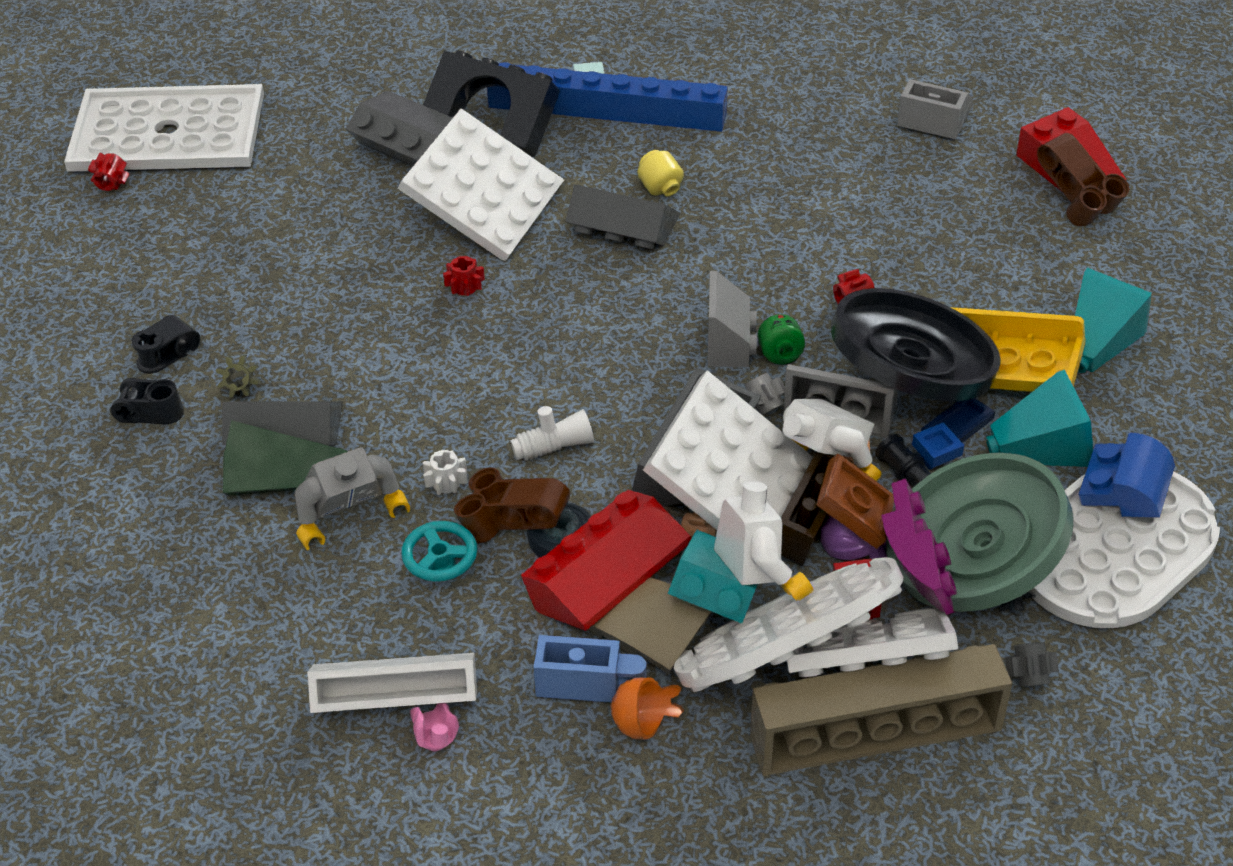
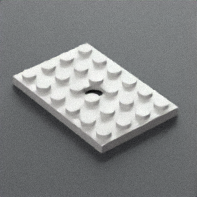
[64,84,264,172]

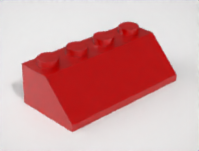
[521,490,691,631]

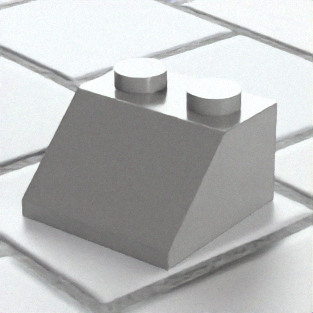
[708,271,757,367]

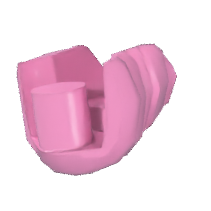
[410,703,459,752]

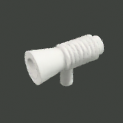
[510,406,594,461]

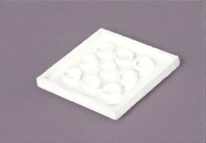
[398,109,564,261]
[643,370,813,530]

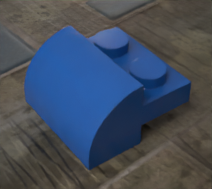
[1078,433,1175,518]

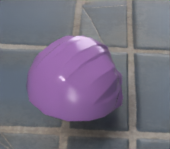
[820,515,887,560]

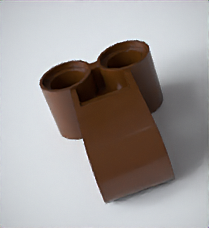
[1037,133,1130,226]
[454,467,571,544]

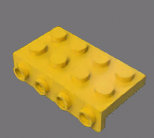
[950,307,1086,392]

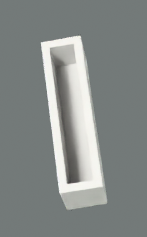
[307,653,477,713]

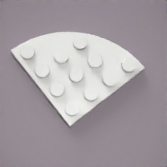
[787,607,958,677]

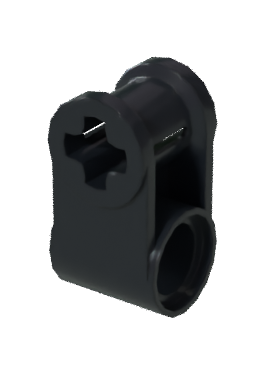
[132,315,200,374]
[110,378,184,425]

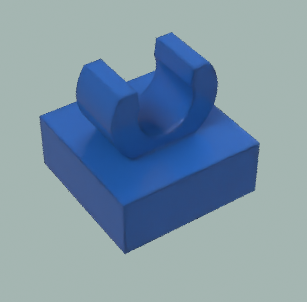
[912,422,964,470]

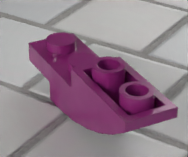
[881,479,957,615]

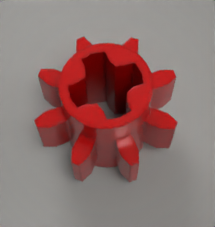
[88,153,130,191]
[443,256,485,296]
[833,269,875,304]

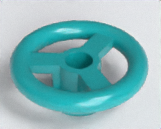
[401,521,478,582]

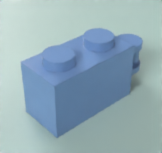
[533,635,647,702]

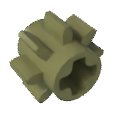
[216,355,260,398]

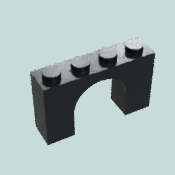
[423,50,560,157]

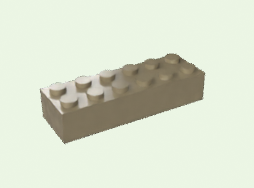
[750,644,1013,776]

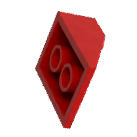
[1016,107,1126,190]

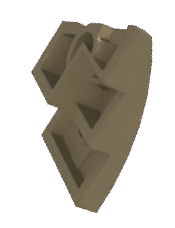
[587,578,712,675]

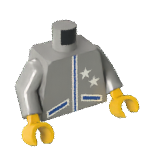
[295,447,410,550]

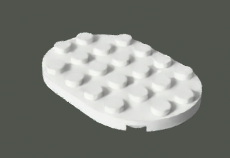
[1030,472,1220,628]
[674,557,904,692]

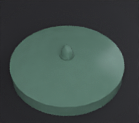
[886,453,1074,612]

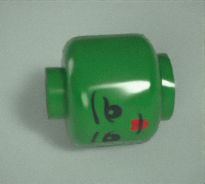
[757,314,805,365]

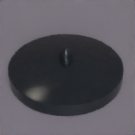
[831,288,1001,401]

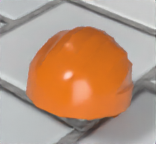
[611,677,684,740]

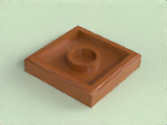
[816,453,894,549]

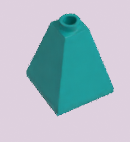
[1075,267,1152,373]
[985,370,1093,467]

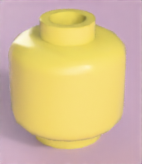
[637,150,684,197]

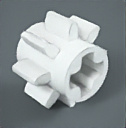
[423,450,468,495]

